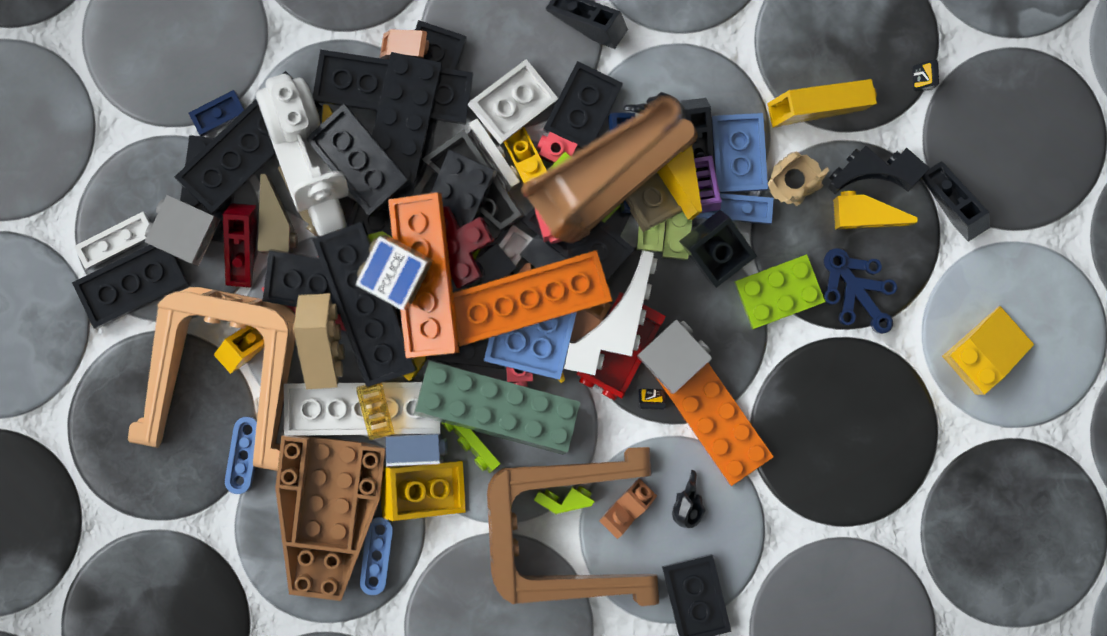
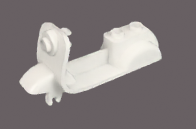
[256,74,349,236]

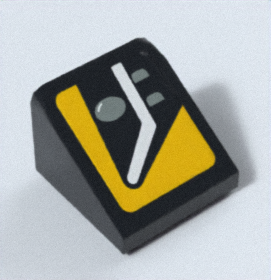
[912,59,939,91]
[638,389,666,409]

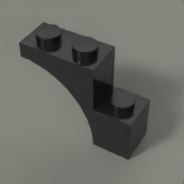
[828,146,930,194]

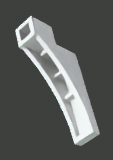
[564,250,657,375]

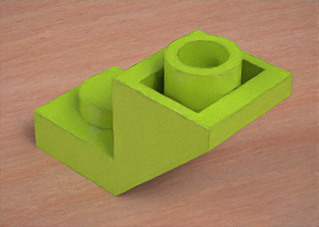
[534,485,595,514]

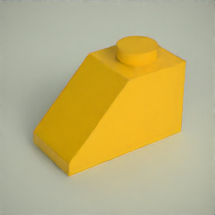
[214,325,265,374]

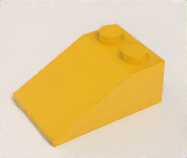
[942,306,1034,395]
[381,461,466,521]

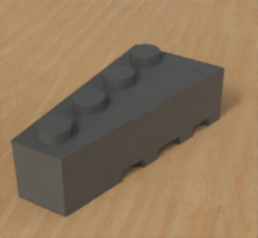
[422,130,526,231]

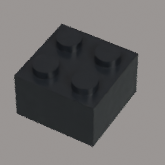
[679,210,757,288]

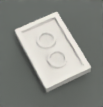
[468,59,558,145]

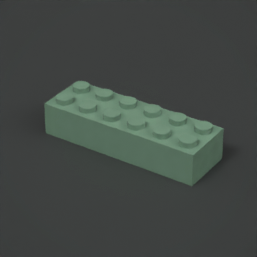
[413,361,580,455]

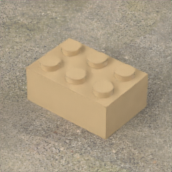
[293,293,345,390]

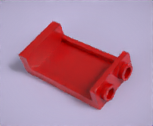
[576,292,666,401]

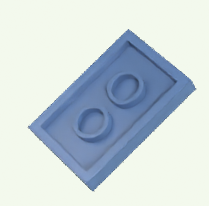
[712,113,768,193]

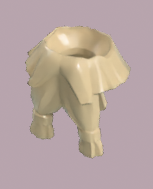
[767,151,829,206]

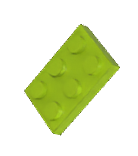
[734,254,825,329]

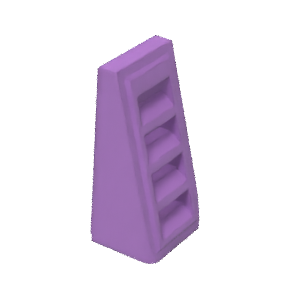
[694,156,721,213]

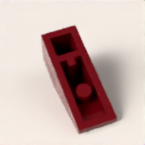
[223,203,257,288]

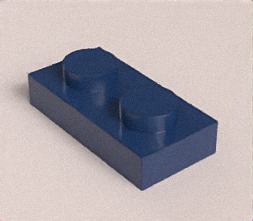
[188,90,245,137]

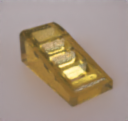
[356,382,395,440]

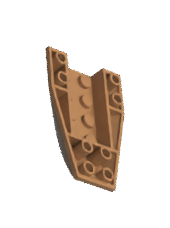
[275,435,386,601]

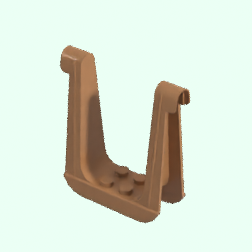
[521,97,698,243]
[487,447,659,606]

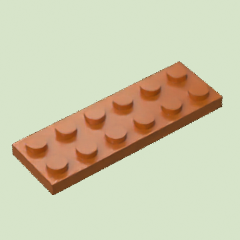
[388,193,459,358]
[453,250,612,347]
[655,363,774,486]

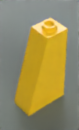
[767,79,877,128]

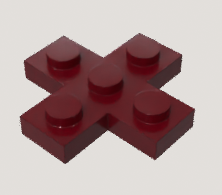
[443,206,494,289]

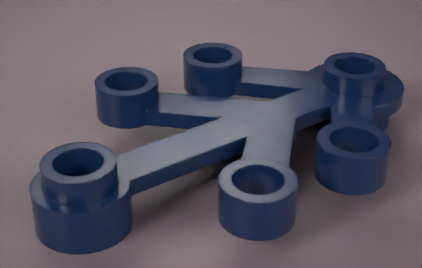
[823,248,897,334]

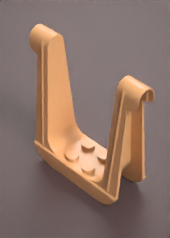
[128,287,296,471]

